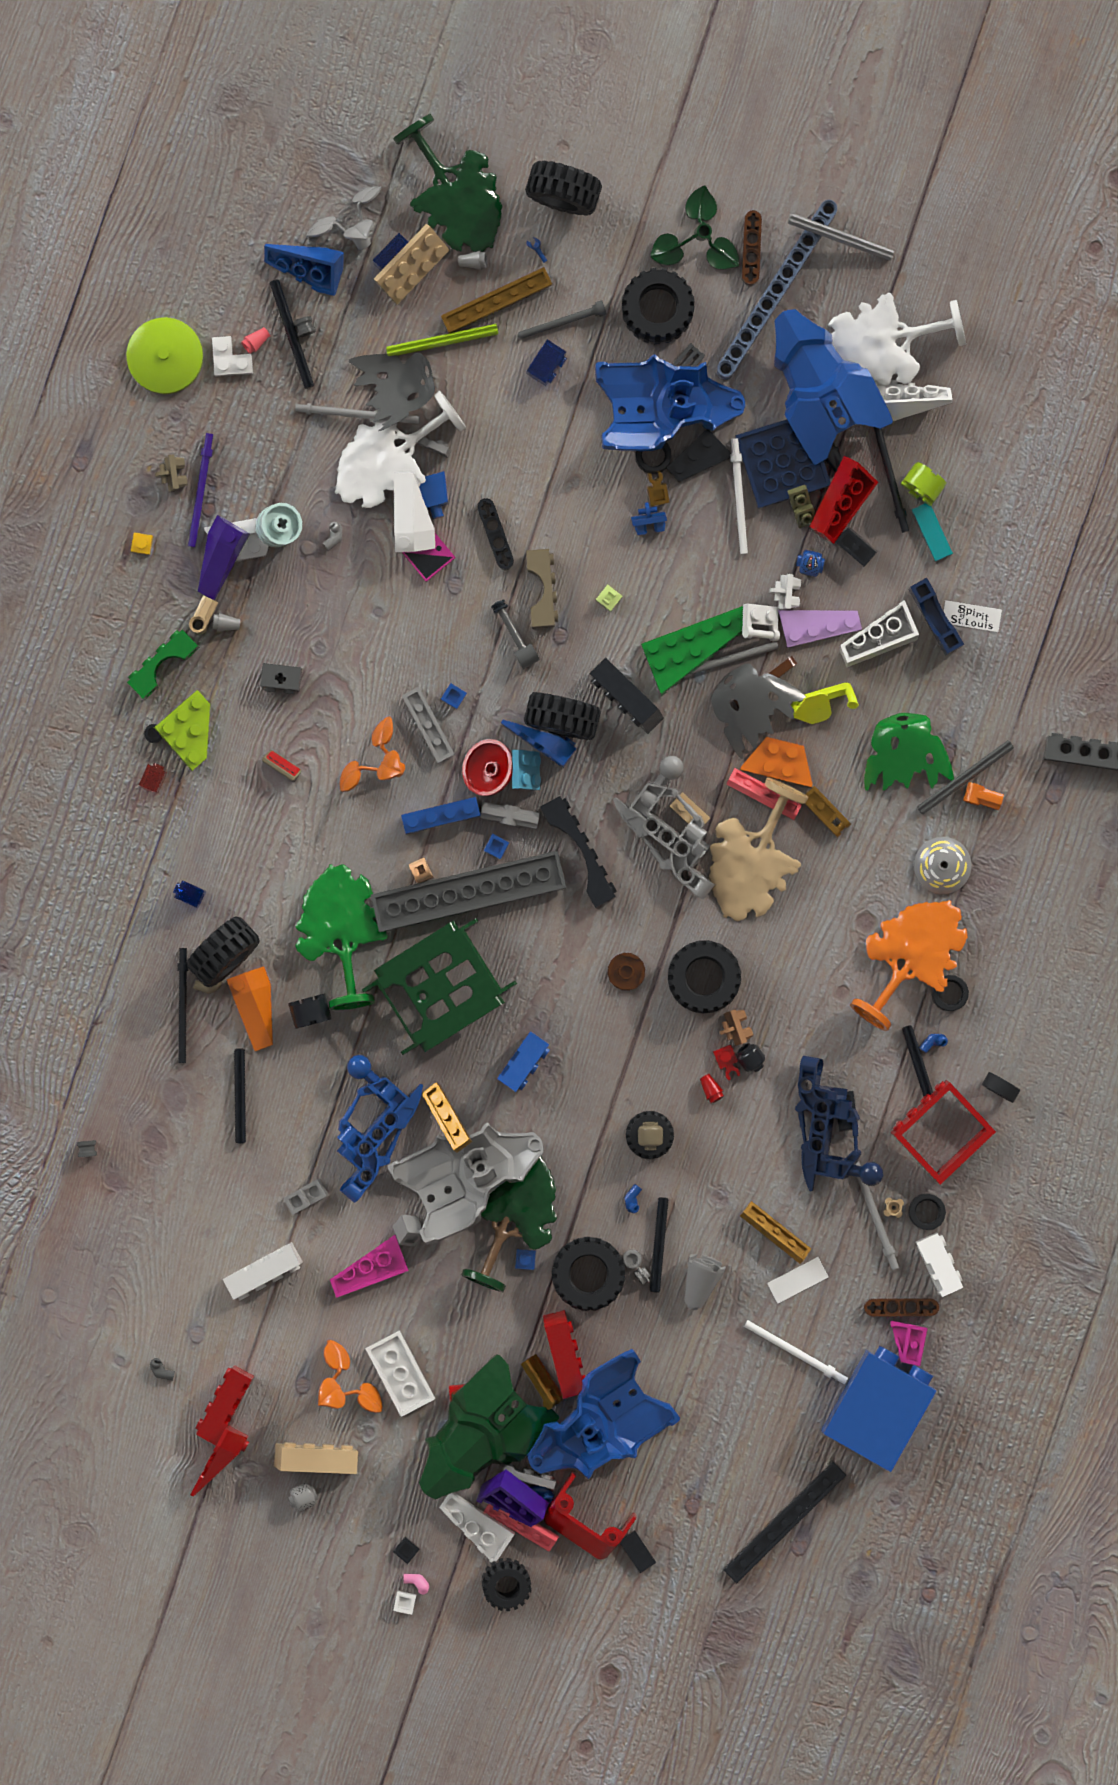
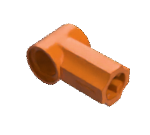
[963,782,1004,810]

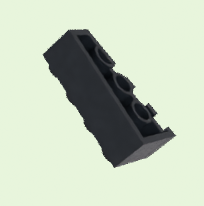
[589,657,664,734]

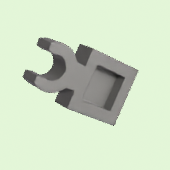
[417,437,451,458]

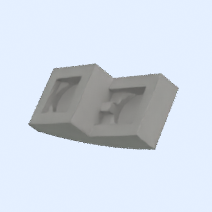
[283,1178,328,1215]

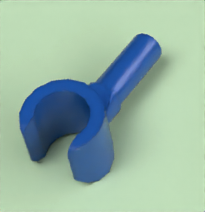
[526,237,547,263]

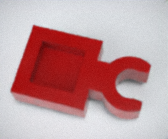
[713,1044,740,1080]

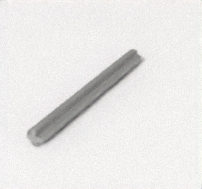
[788,214,894,260]

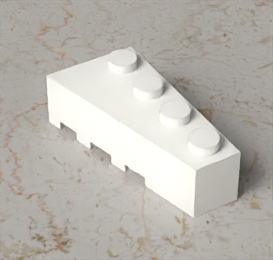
[223,1242,303,1301]

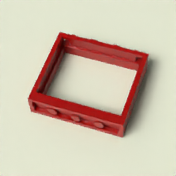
[890,1080,996,1185]

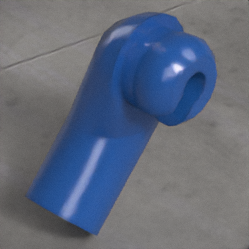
[624,1184,642,1213]

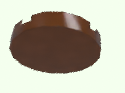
[607,953,645,991]

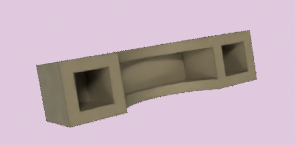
[526,549,558,629]

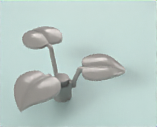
[306,186,382,250]

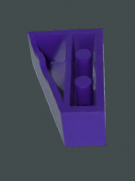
[476,1469,549,1527]

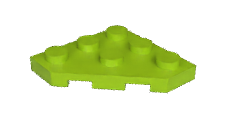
[154,690,210,771]

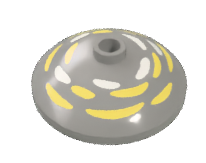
[914,837,972,894]

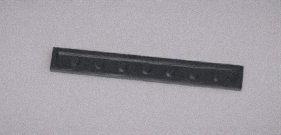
[723,1461,846,1584]

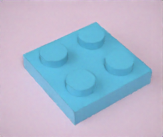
[512,750,541,790]

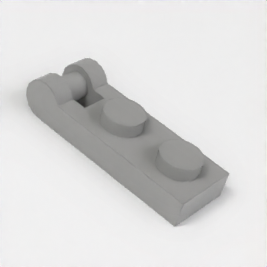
[503,1463,556,1489]

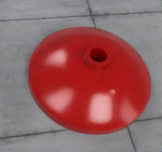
[462,739,513,796]

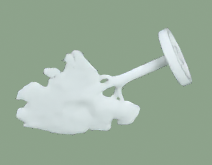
[828,293,966,386]
[335,391,466,508]

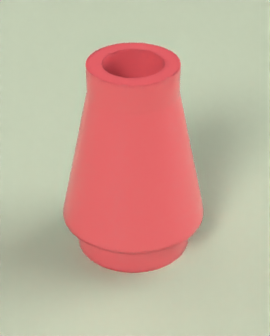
[241,327,270,354]

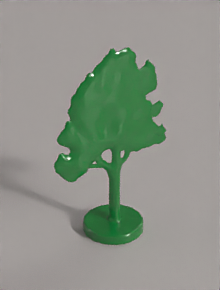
[295,864,388,1010]

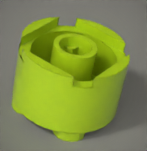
[901,462,947,506]

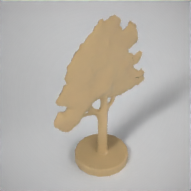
[709,778,808,922]

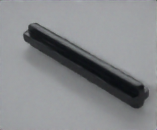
[902,1025,933,1097]

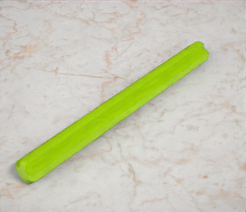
[386,324,498,356]

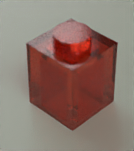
[139,763,167,794]

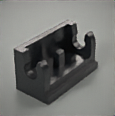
[836,527,878,567]

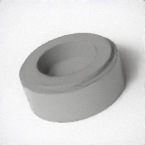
[623,1249,642,1269]

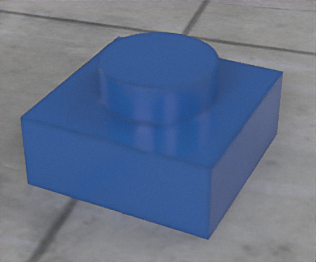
[441,683,467,709]
[484,834,509,860]
[515,1249,536,1270]

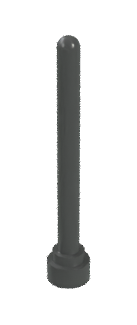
[517,300,607,339]

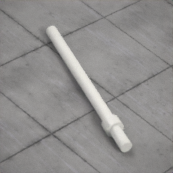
[730,438,748,554]
[744,1320,848,1384]

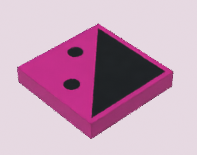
[402,533,456,582]

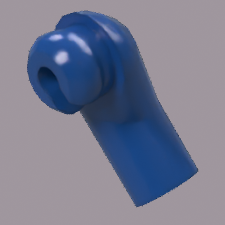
[919,1034,948,1053]
[530,1485,554,1503]

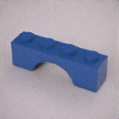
[401,797,481,835]

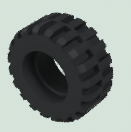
[525,160,602,216]
[622,268,695,344]
[524,692,601,740]
[187,916,260,987]
[668,940,741,1014]
[552,1236,625,1311]

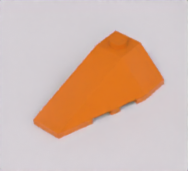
[226,966,273,1051]

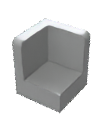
[393,1215,422,1246]

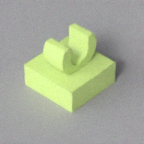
[596,584,623,612]

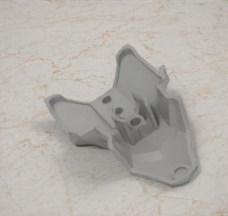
[388,1123,544,1245]

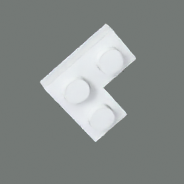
[212,336,253,377]

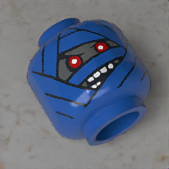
[796,550,825,577]

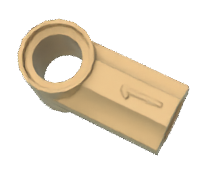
[189,596,218,635]

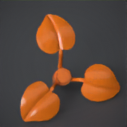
[340,716,405,792]
[318,1340,383,1413]

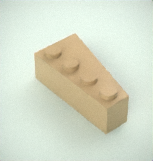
[274,1442,358,1474]

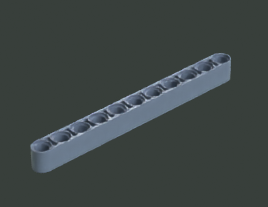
[717,200,837,380]

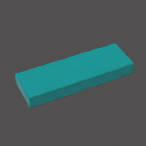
[912,503,953,562]

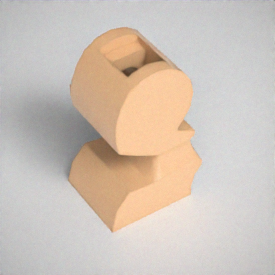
[409,858,434,884]

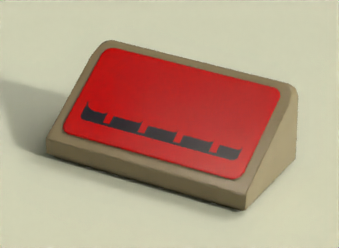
[262,750,302,782]

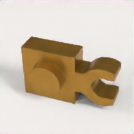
[647,471,670,507]

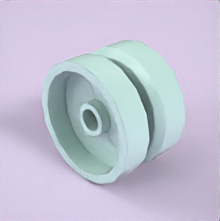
[256,503,302,547]

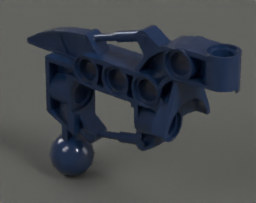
[795,1056,884,1192]

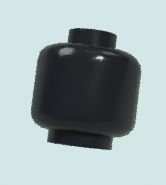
[737,1043,765,1072]

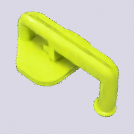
[791,683,859,724]

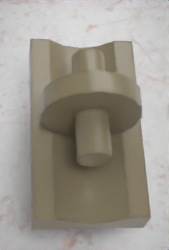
[155,455,188,492]

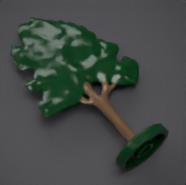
[461,1156,557,1293]

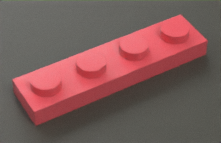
[726,768,802,820]
[484,1504,559,1552]

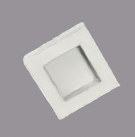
[393,1591,416,1615]

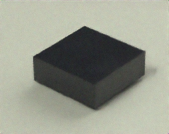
[393,1536,420,1564]

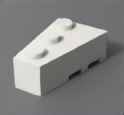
[915,1233,963,1297]

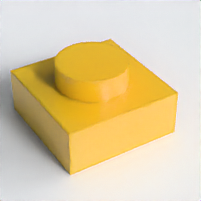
[131,533,153,555]

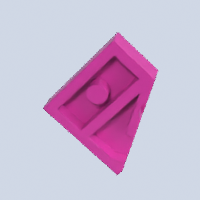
[890,1320,928,1366]

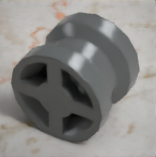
[293,316,316,337]
[77,1140,97,1157]

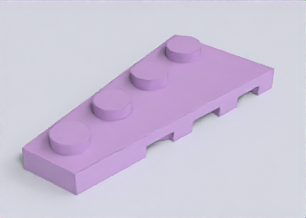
[778,610,862,648]

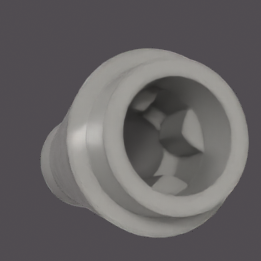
[458,251,487,270]
[212,613,240,632]

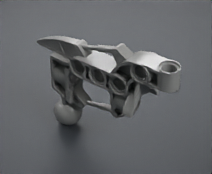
[613,756,715,900]

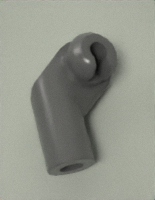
[150,1358,175,1381]

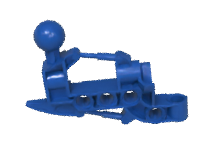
[337,1055,423,1203]

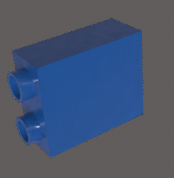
[821,1345,936,1472]

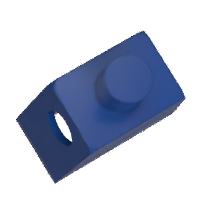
[419,471,448,519]

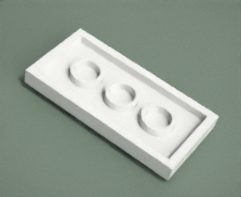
[365,1330,435,1417]

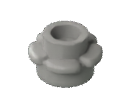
[634,1267,651,1285]

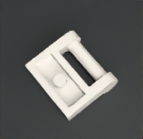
[742,604,780,641]

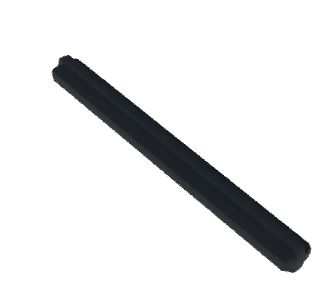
[270,279,314,389]

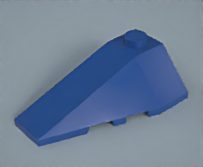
[501,719,577,768]

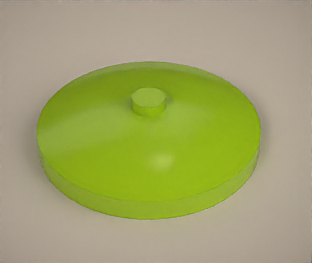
[126,317,203,394]

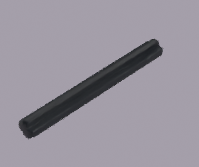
[234,1048,246,1144]
[650,1197,669,1293]

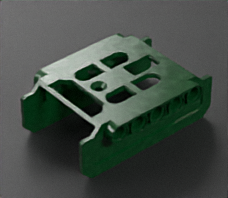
[362,918,517,1055]

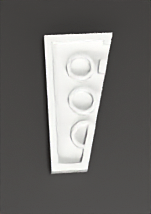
[440,1493,515,1563]

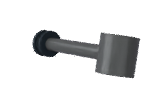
[491,599,540,669]

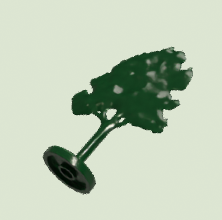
[393,114,503,252]

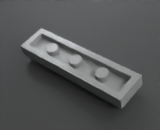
[402,687,455,763]

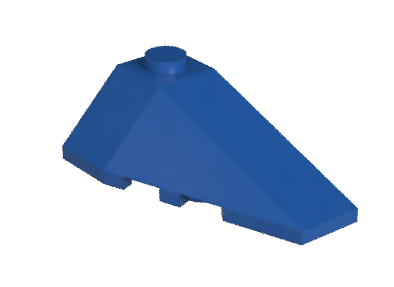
[264,244,344,296]

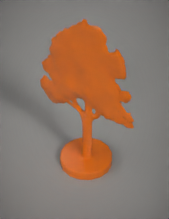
[850,900,968,1031]

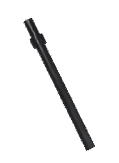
[873,427,909,533]
[177,948,189,1063]

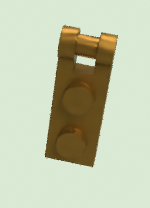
[805,786,851,838]
[521,1354,563,1409]

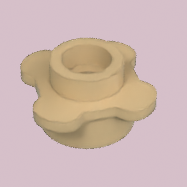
[884,1198,904,1218]

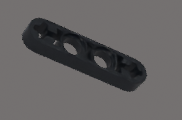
[477,498,514,570]

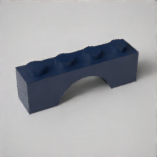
[908,578,964,656]

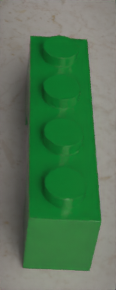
[127,629,200,700]

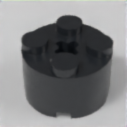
[288,993,331,1029]

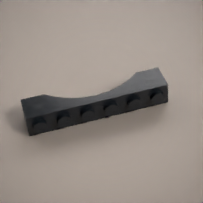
[540,796,617,908]

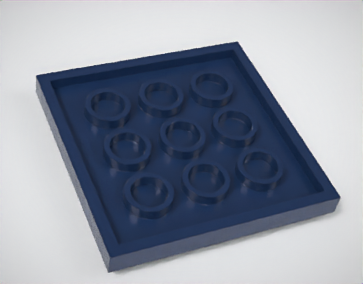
[735,419,831,509]

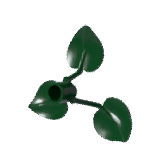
[650,185,739,270]

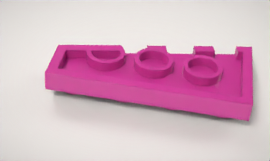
[330,1235,409,1298]

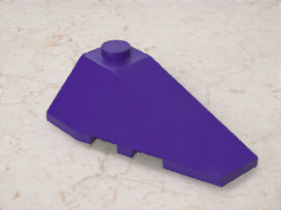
[198,515,250,601]

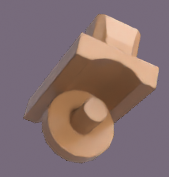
[719,1010,753,1046]

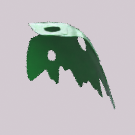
[864,713,954,791]

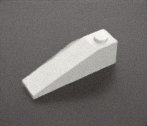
[875,380,952,421]
[394,472,435,552]

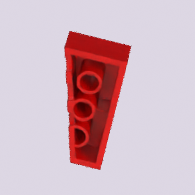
[810,455,879,544]
[543,1310,586,1399]
[195,1365,254,1446]

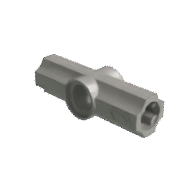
[480,802,540,829]

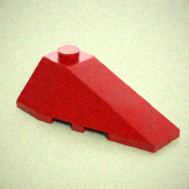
[190,1425,249,1497]

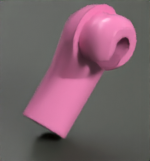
[404,1574,429,1595]

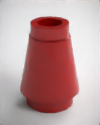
[700,1074,724,1104]

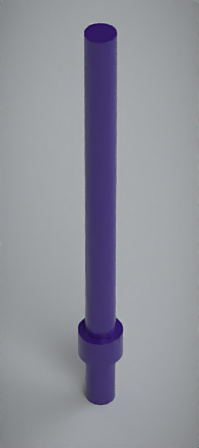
[188,433,214,547]

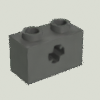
[260,663,302,694]

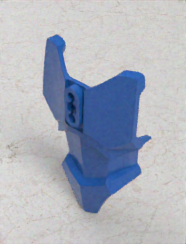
[774,309,893,465]
[595,354,745,451]
[527,1349,680,1479]

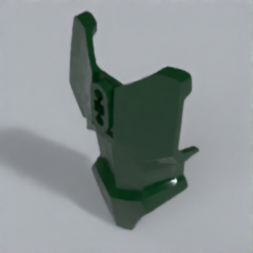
[418,1354,559,1500]

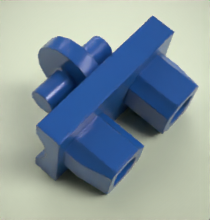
[631,502,667,535]

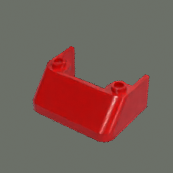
[544,1471,637,1560]

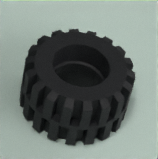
[626,1111,674,1159]
[482,1558,532,1611]

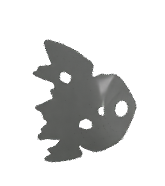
[349,353,435,431]
[711,664,806,759]

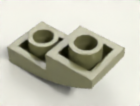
[787,485,815,529]

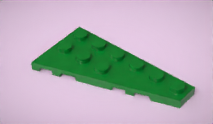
[641,606,754,697]

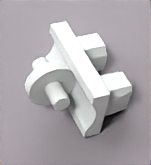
[769,574,801,610]

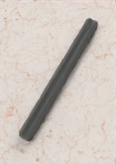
[917,740,1014,814]

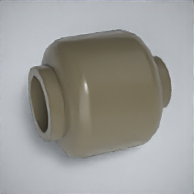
[638,1122,663,1150]

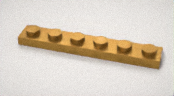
[441,267,552,333]

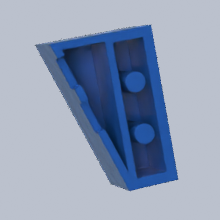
[497,1031,550,1092]

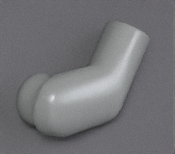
[323,522,342,551]

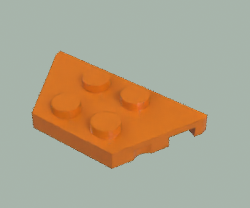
[740,737,813,788]

